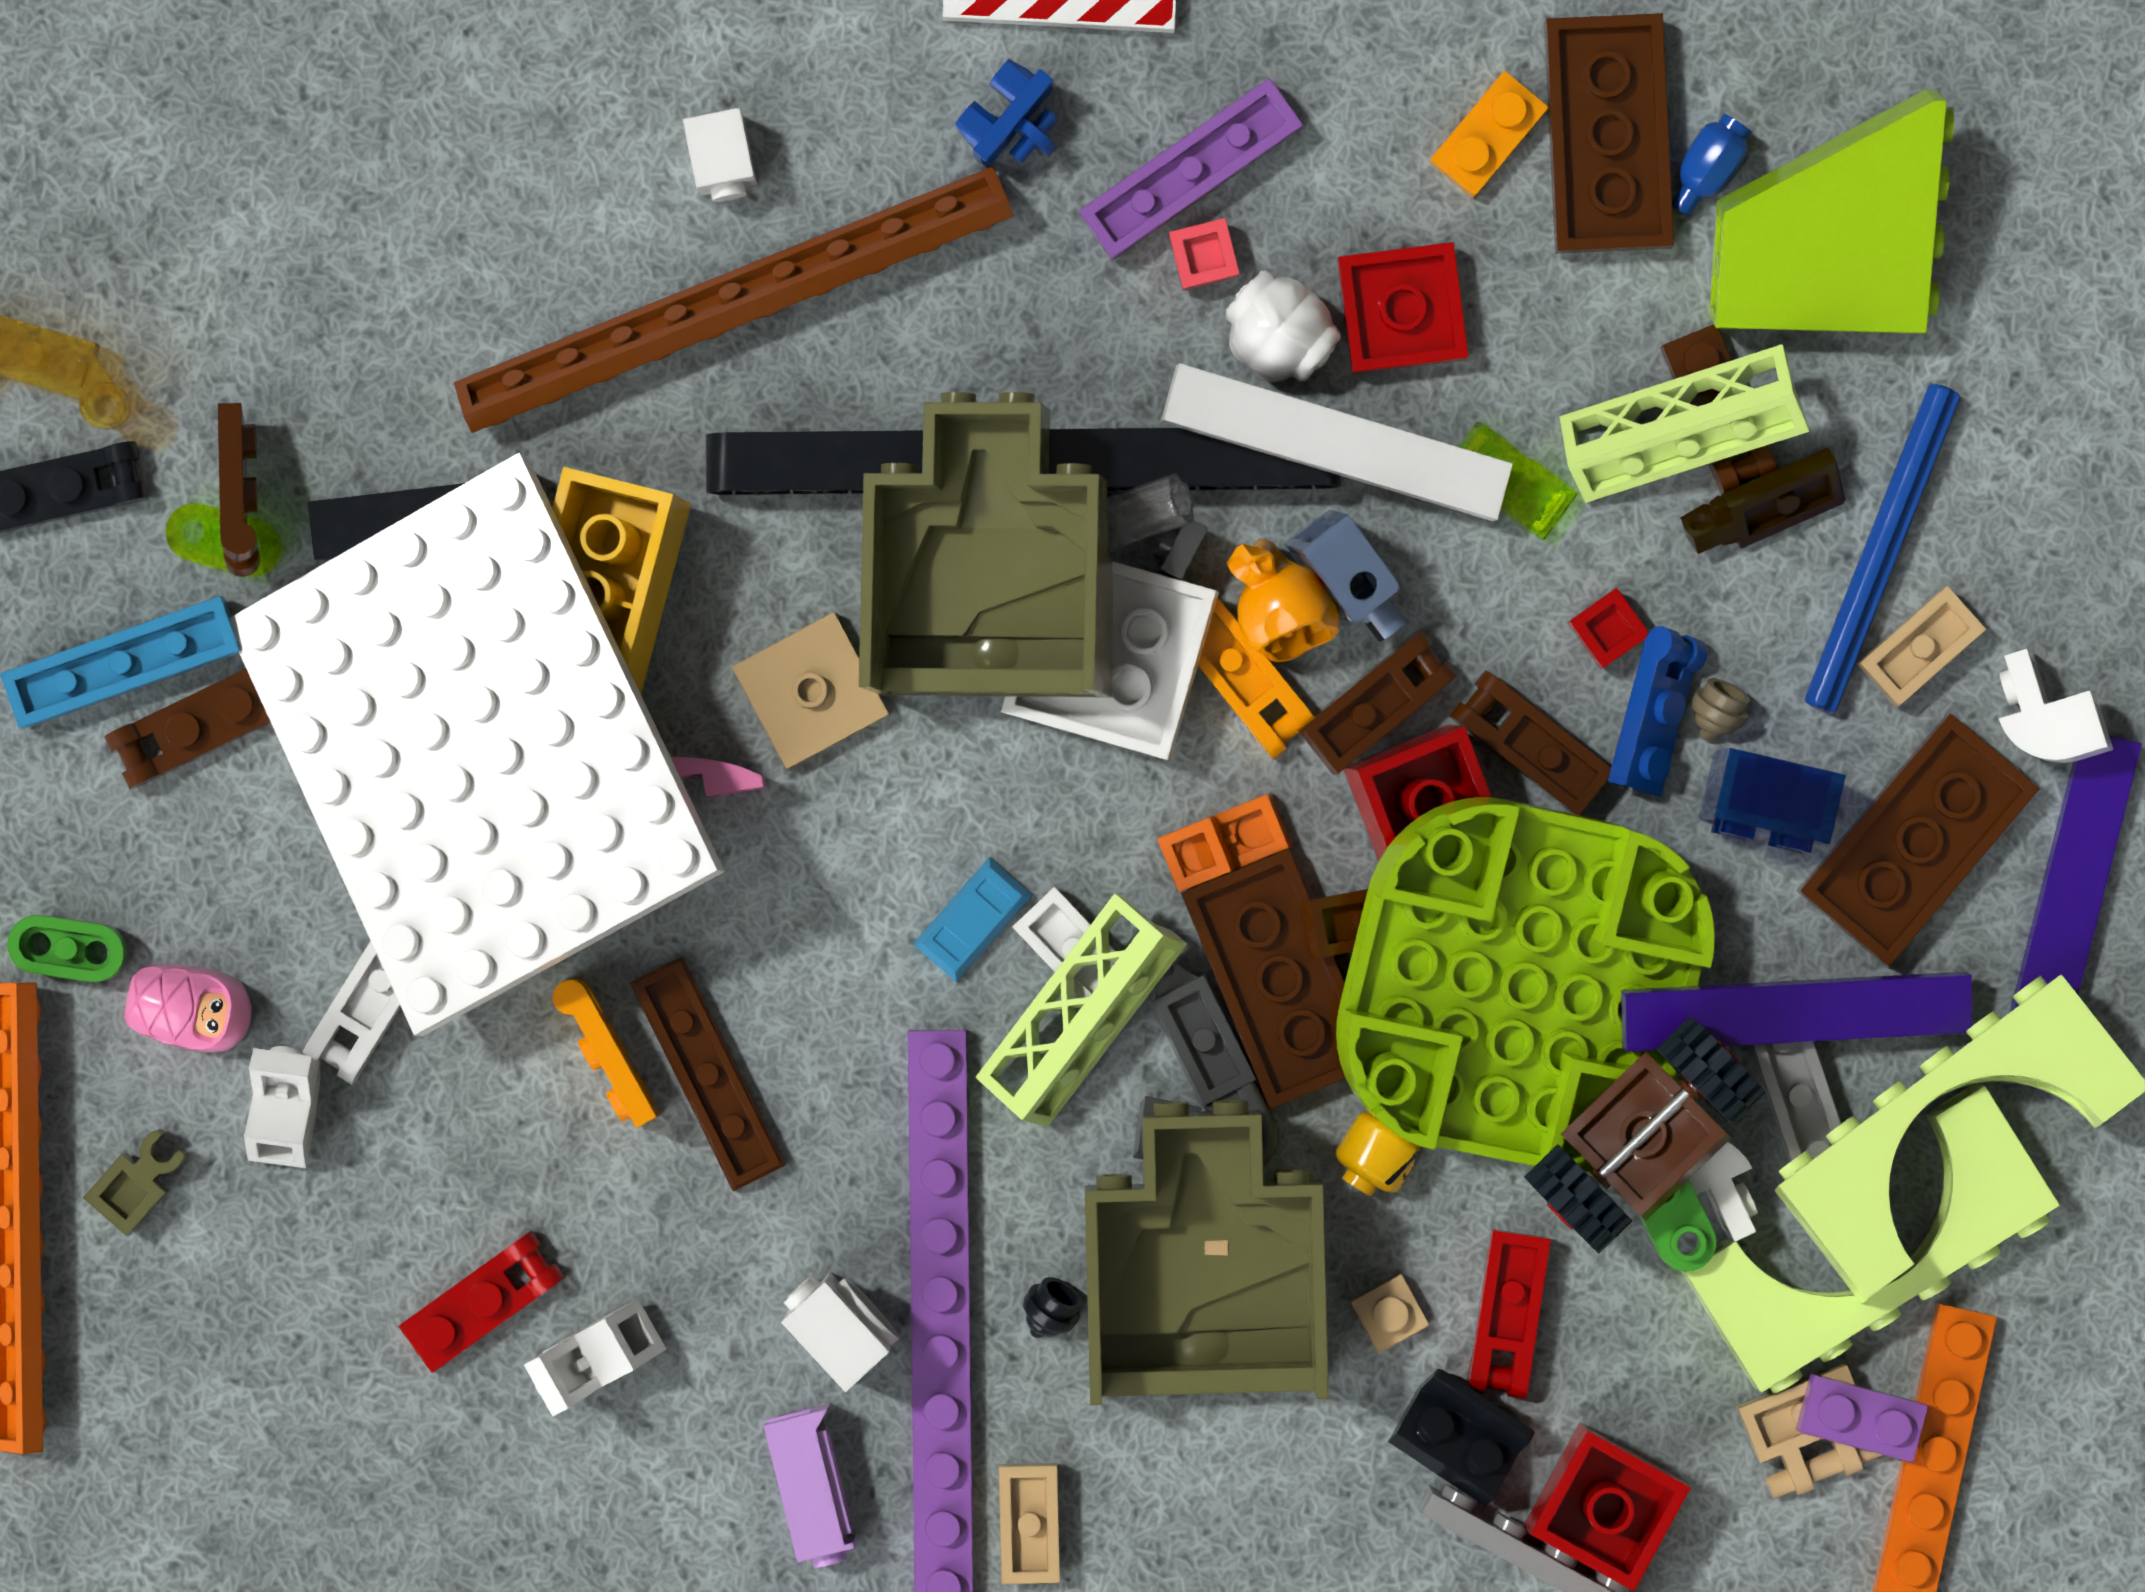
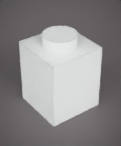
[682,107,757,202]

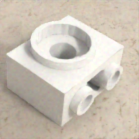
[781,1272,900,1393]

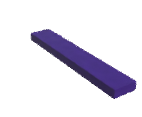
[2009,735,2142,1013]
[1621,972,1972,1052]

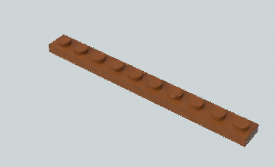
[454,166,1014,433]

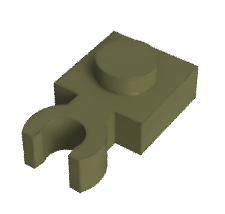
[83,1129,189,1236]

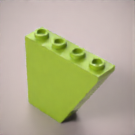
[1709,89,1954,333]

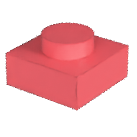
[1168,218,1240,291]

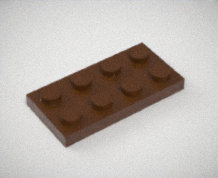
[1544,13,1674,254]
[1797,713,2040,967]
[1181,848,1345,1109]

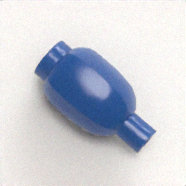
[1672,113,1753,217]

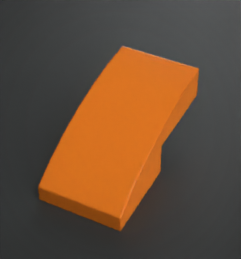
[1157,792,1293,892]

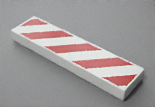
[943,0,1176,33]

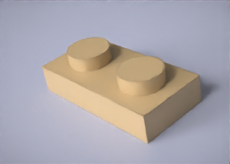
[1857,586,1986,707]
[999,1463,1060,1584]

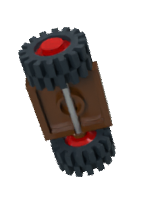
[1524,1016,1766,1254]

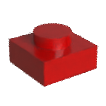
[1567,587,1649,670]

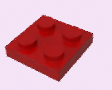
[1337,242,1469,374]

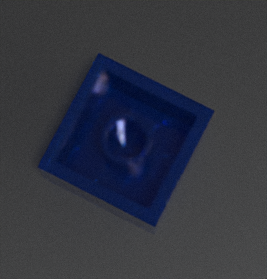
[1698,748,1846,854]

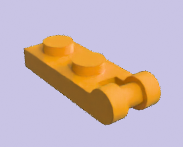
[1198,598,1313,760]
[552,979,661,1128]

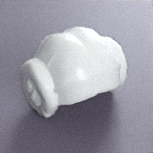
[1225,270,1341,382]

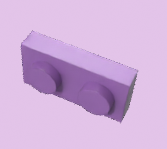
[1796,1373,1928,1463]

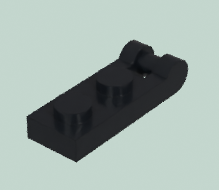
[0,441,149,533]

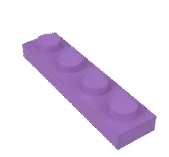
[1079,78,1303,261]

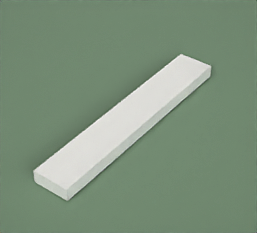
[1161,363,1513,521]

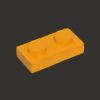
[1429,70,1549,199]

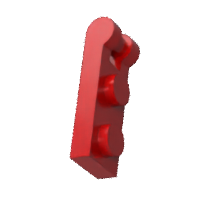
[1467,1229,1551,1399]
[398,1230,565,1373]

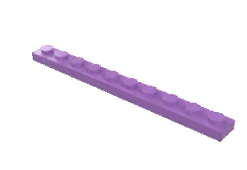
[908,1030,973,1592]

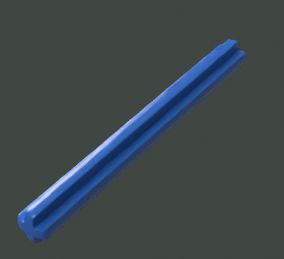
[1805,384,1960,713]

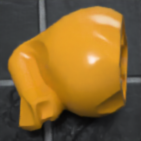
[1227,539,1341,663]

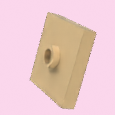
[732,612,890,770]

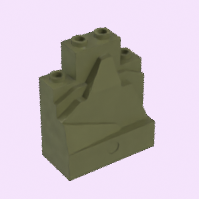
[859,392,1113,698]
[1084,1100,1329,1405]

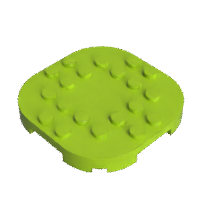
[1336,797,1715,1172]

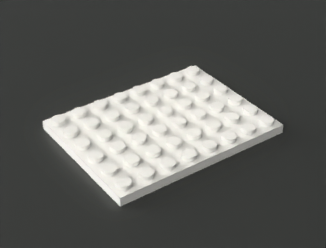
[230,453,725,1036]

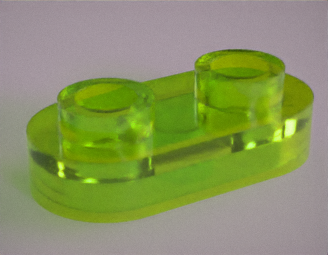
[165,503,283,577]

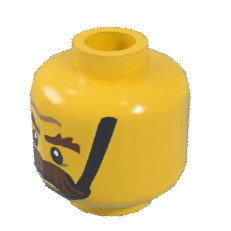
[1336,1111,1423,1197]

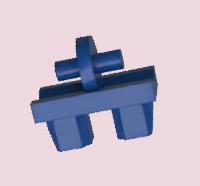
[955,59,1059,169]

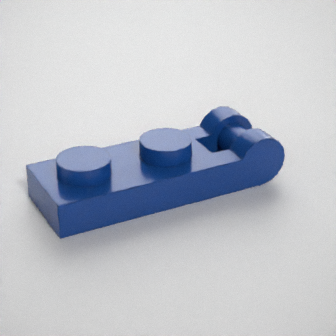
[1608,626,1708,797]

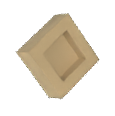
[1349,1273,1429,1353]

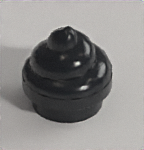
[1023,1277,1082,1338]

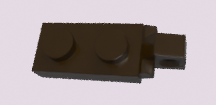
[1680,448,1846,554]

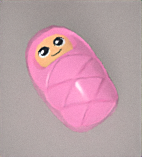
[124,964,252,1053]

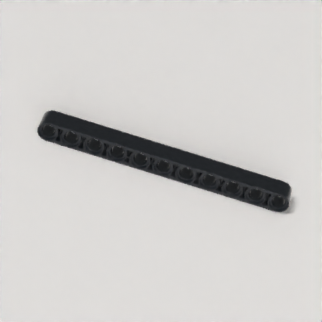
[706,428,1341,495]

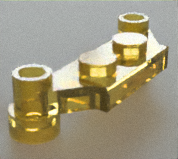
[0,315,131,430]

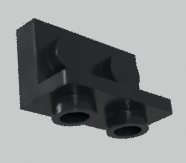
[1388,1369,1535,1507]

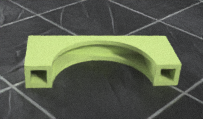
[1774,974,2145,1303]
[1681,1084,2060,1393]

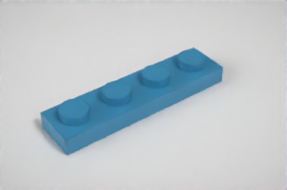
[0,596,240,729]

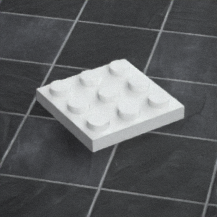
[1001,561,1219,761]

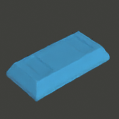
[913,857,1033,982]

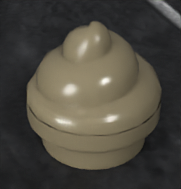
[1691,678,1750,741]

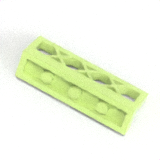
[1559,344,1810,503]
[975,893,1187,1127]

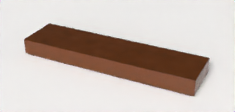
[630,957,786,1191]

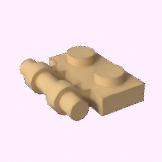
[1736,1363,1882,1499]

